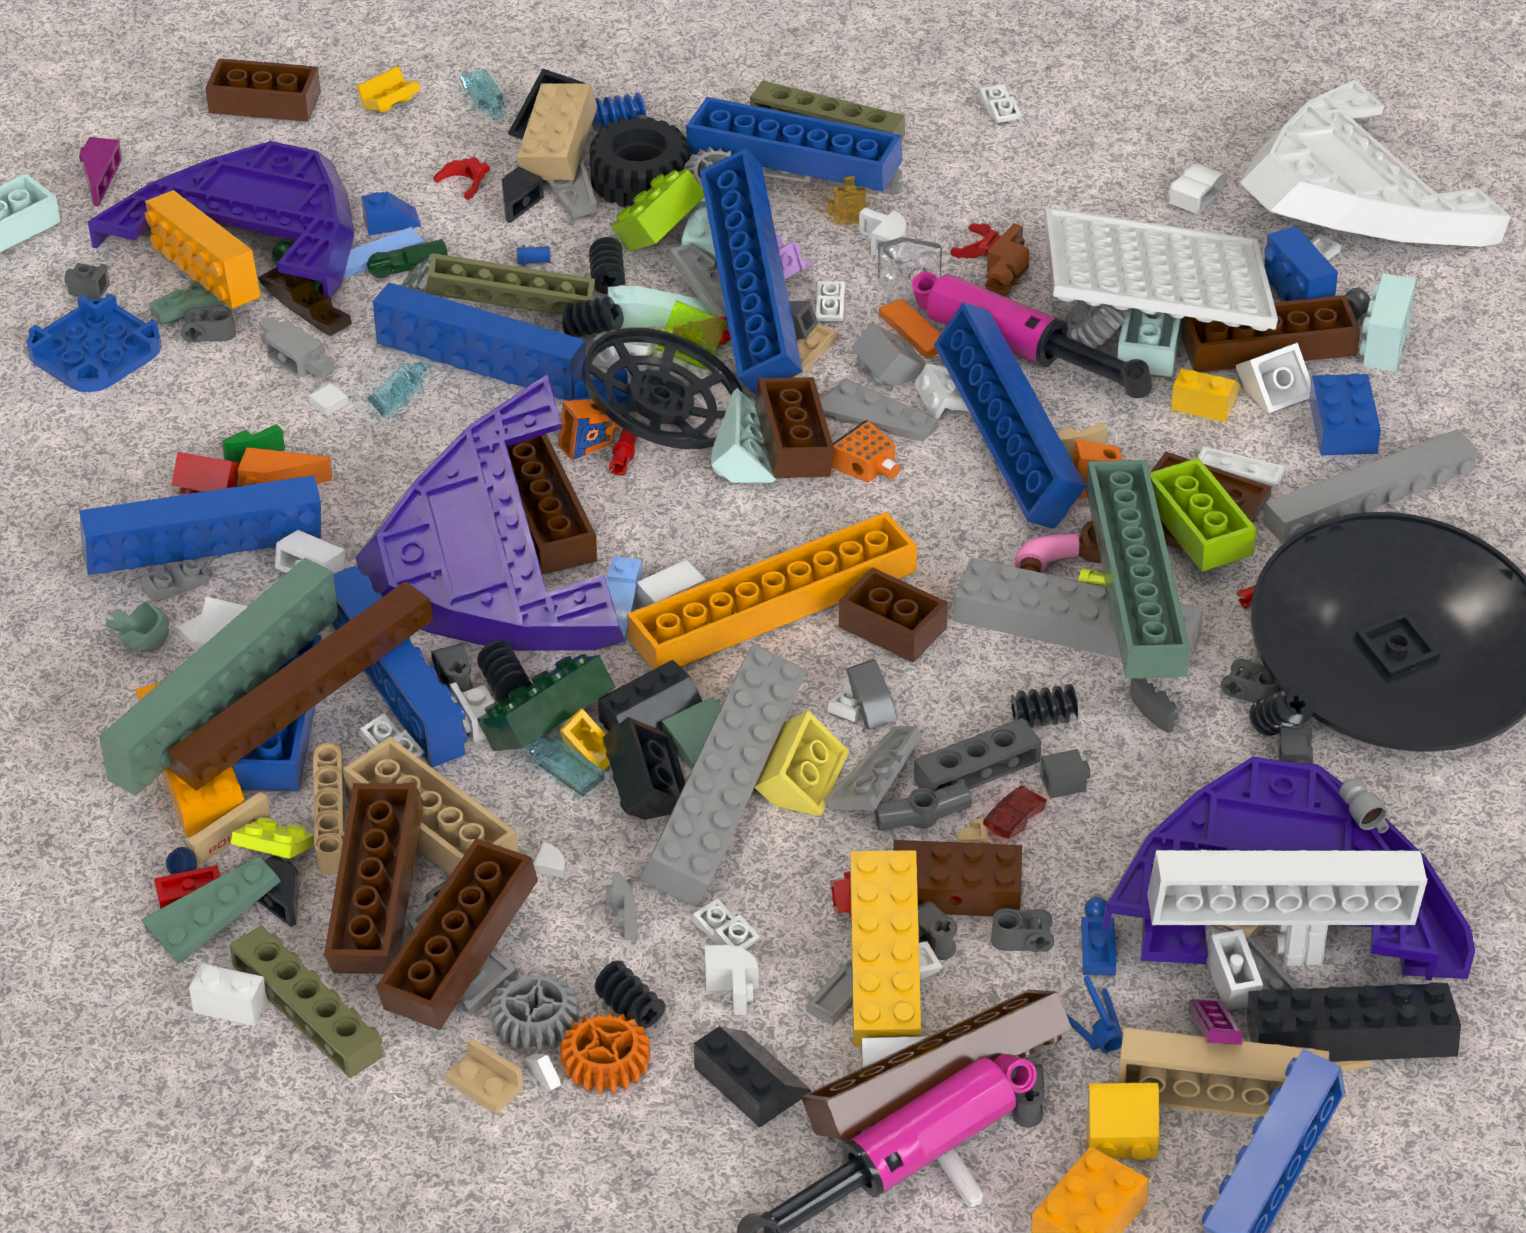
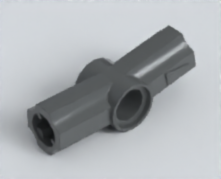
[874,782,972,831]

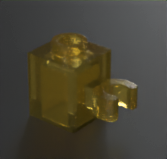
[828,176,867,225]

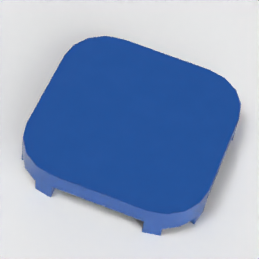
[26,293,162,392]

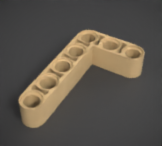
[313,743,345,874]

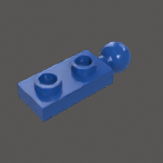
[1081,897,1116,975]

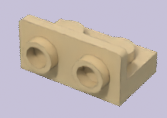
[445,1038,523,1115]

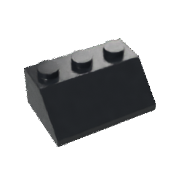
[598,660,702,732]
[602,717,685,820]
[693,1026,811,1127]

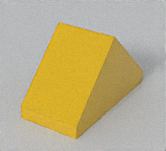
[560,708,610,774]

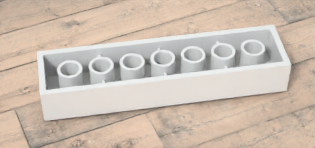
[1147,850,1427,925]

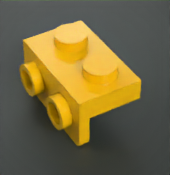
[357,66,421,113]

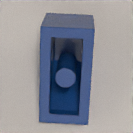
[361,191,421,236]

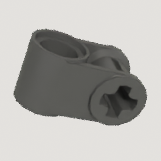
[181,306,236,342]
[431,643,473,692]
[1220,659,1281,703]
[918,901,957,960]
[990,908,1054,952]
[1011,1064,1045,1128]

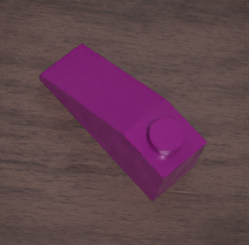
[79,137,122,206]

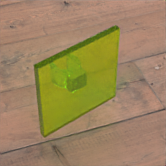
[656,300,727,370]

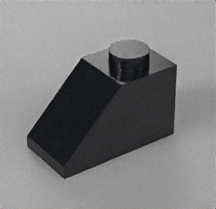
[501,166,544,223]
[257,855,299,927]

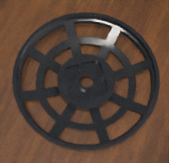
[582,328,744,449]

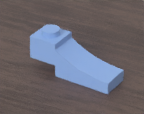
[606,556,643,645]

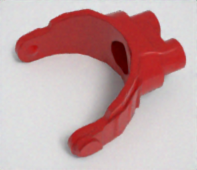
[434,156,490,200]
[950,223,1001,259]

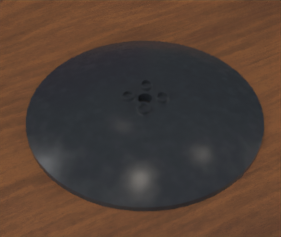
[1250,512,1526,752]

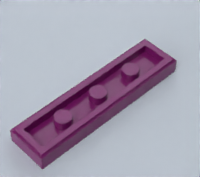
[1189,999,1243,1045]

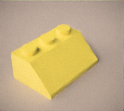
[754,710,849,816]

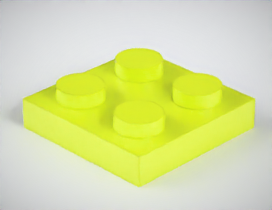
[231,818,314,859]

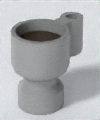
[1339,778,1389,833]

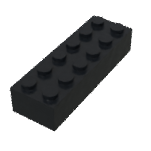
[1247,982,1461,1062]

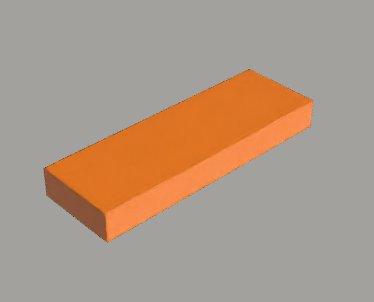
[879,298,941,358]

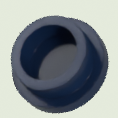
[166,847,197,875]

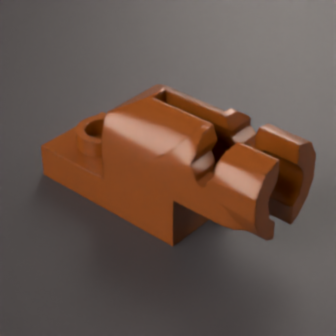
[985,223,1029,296]

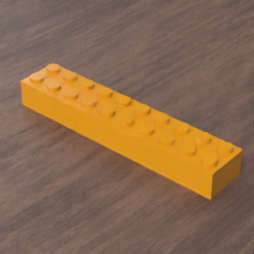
[627,512,917,670]

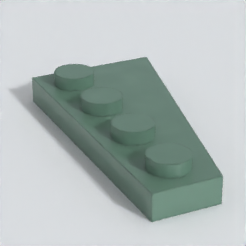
[149,278,261,324]
[141,856,281,964]

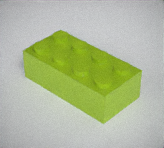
[1150,458,1256,572]

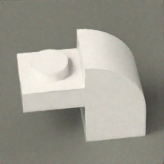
[859,207,906,261]
[705,945,759,1015]

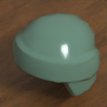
[106,601,169,652]

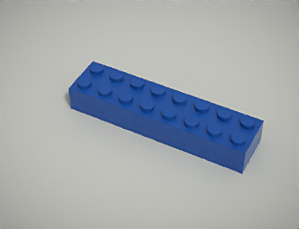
[686,97,903,191]
[372,282,586,401]
[79,475,321,575]
[331,565,467,768]

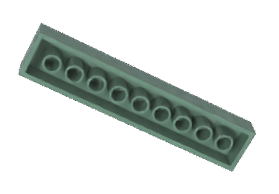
[1086,460,1190,679]
[99,558,338,796]

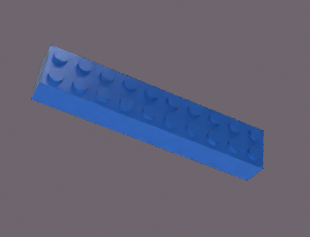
[700,148,803,394]
[934,302,1086,529]

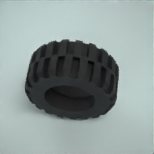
[589,117,690,208]

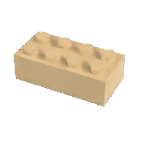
[517,83,598,180]

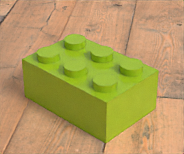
[610,169,704,251]

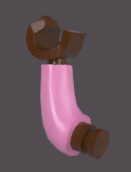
[1015,521,1101,573]

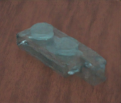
[461,69,504,120]
[367,359,430,419]
[528,737,604,797]

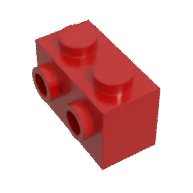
[171,452,240,494]

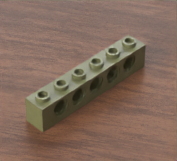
[750,80,905,139]
[426,253,595,315]
[229,925,382,1078]

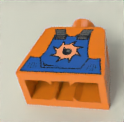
[558,399,620,461]

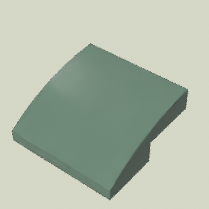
[661,697,721,769]

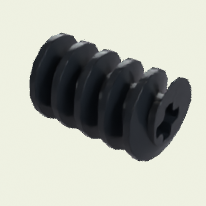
[589,237,625,294]
[562,296,624,337]
[477,640,532,702]
[1011,684,1078,728]
[1249,685,1314,736]
[594,960,666,1029]

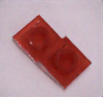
[983,785,1047,839]

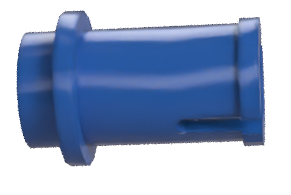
[517,245,550,266]

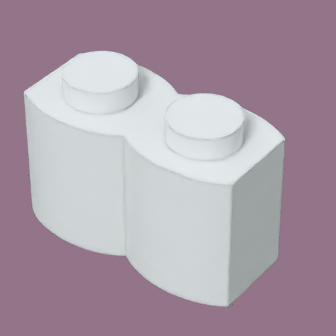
[1168,163,1225,214]

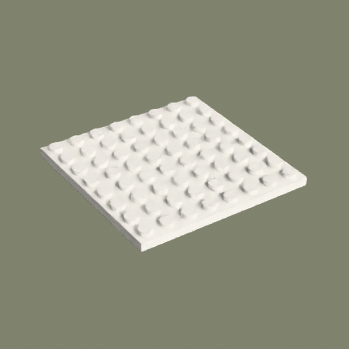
[1044,207,1278,331]

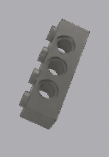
[914,718,1042,791]

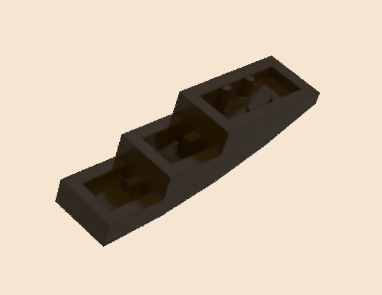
[258,266,352,336]

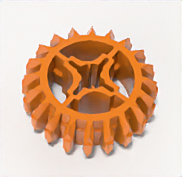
[560,1011,651,1095]

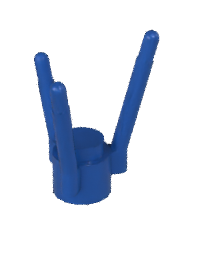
[1067,976,1123,1053]

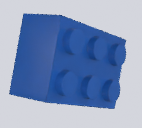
[1264,226,1338,301]
[1309,374,1381,456]

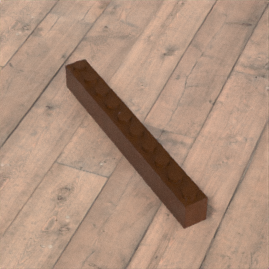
[167,581,434,791]

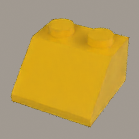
[1171,368,1241,422]
[1086,1083,1159,1160]

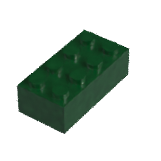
[477,654,616,751]

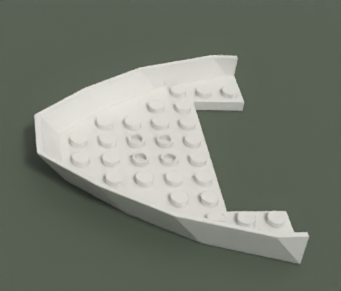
[1240,79,1511,247]

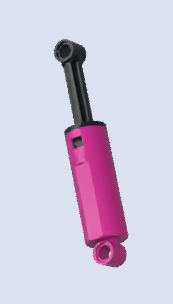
[912,272,1152,398]
[737,1054,1037,1233]

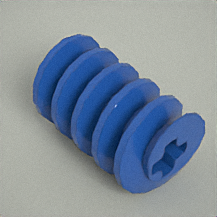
[592,93,647,131]

